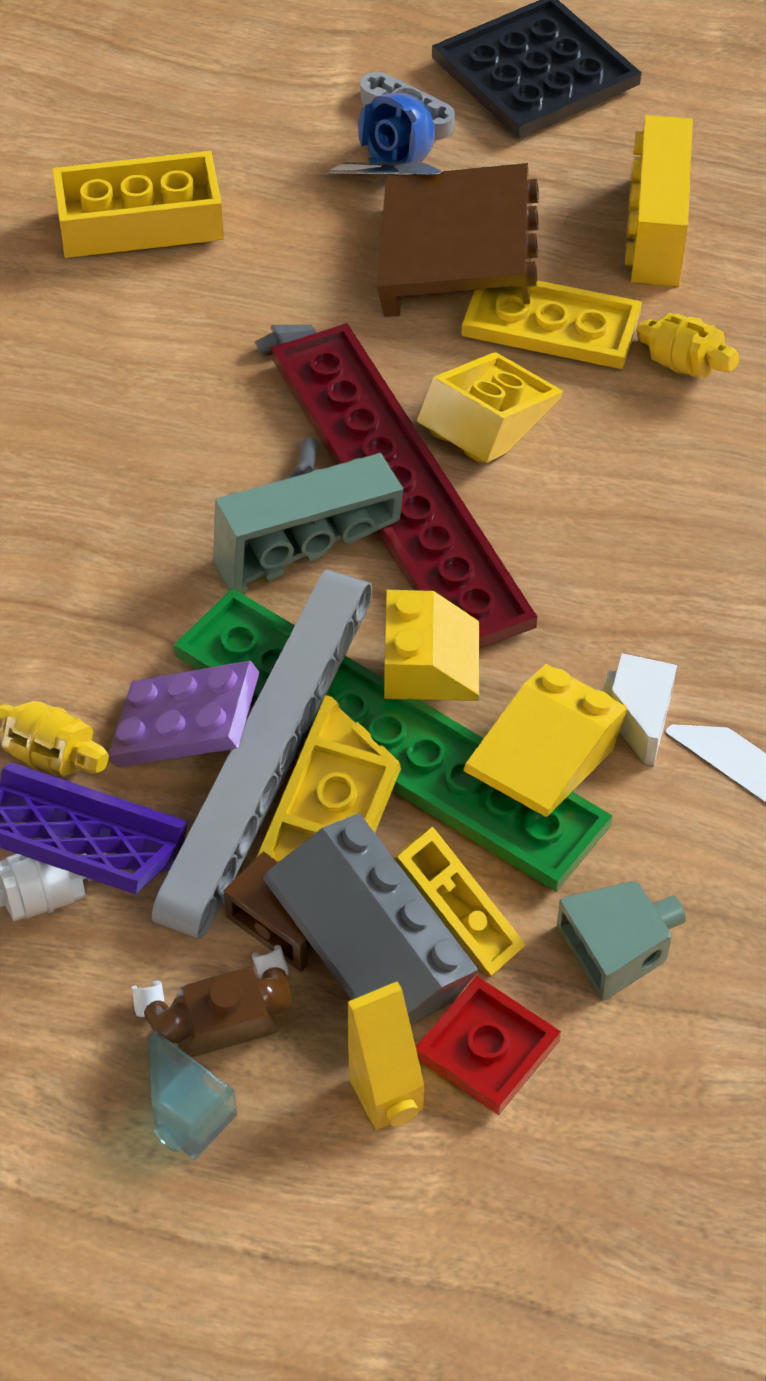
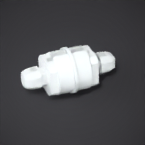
[0,853,106,921]

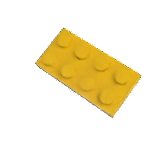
[461,280,642,369]

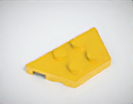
[256,695,401,862]

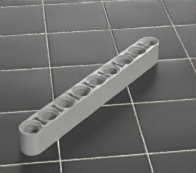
[152,569,372,939]

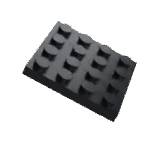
[432,0,642,139]

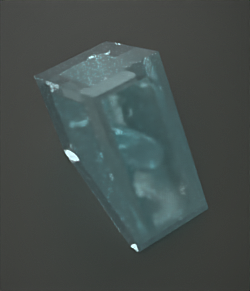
[148,1031,237,1160]

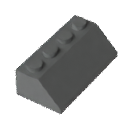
[263,813,478,1024]

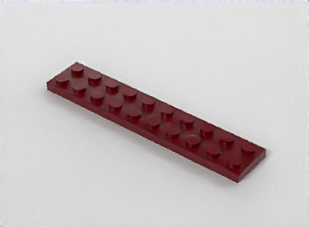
[271,323,538,649]

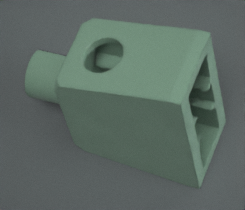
[557,881,686,1001]

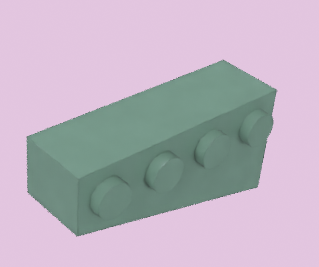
[213,453,403,594]

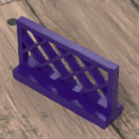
[0,762,188,895]

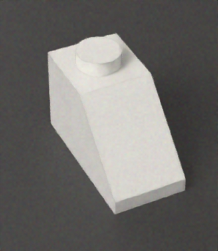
[603,653,677,767]

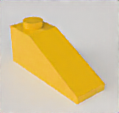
[392,827,526,977]
[348,981,424,1131]

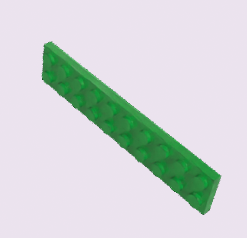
[174,588,613,892]

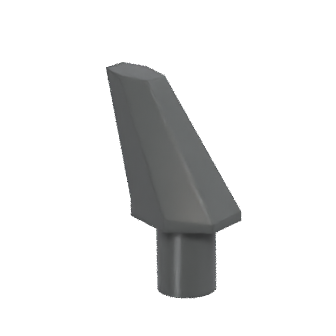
[255,325,317,356]

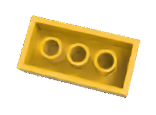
[624,115,693,287]
[52,151,224,258]

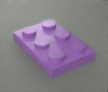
[108,661,259,767]

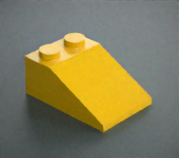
[417,352,564,463]
[464,664,628,817]

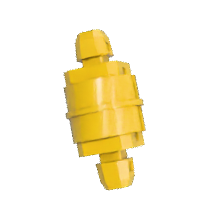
[636,312,739,379]
[0,701,109,777]

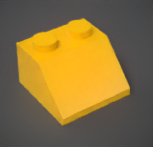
[384,590,479,701]

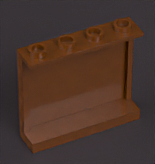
[377,163,539,317]

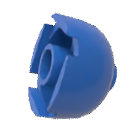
[358,92,435,163]

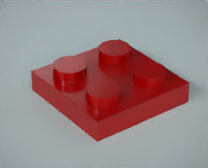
[416,976,561,1115]

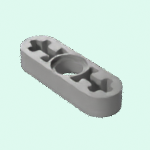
[360,72,455,139]

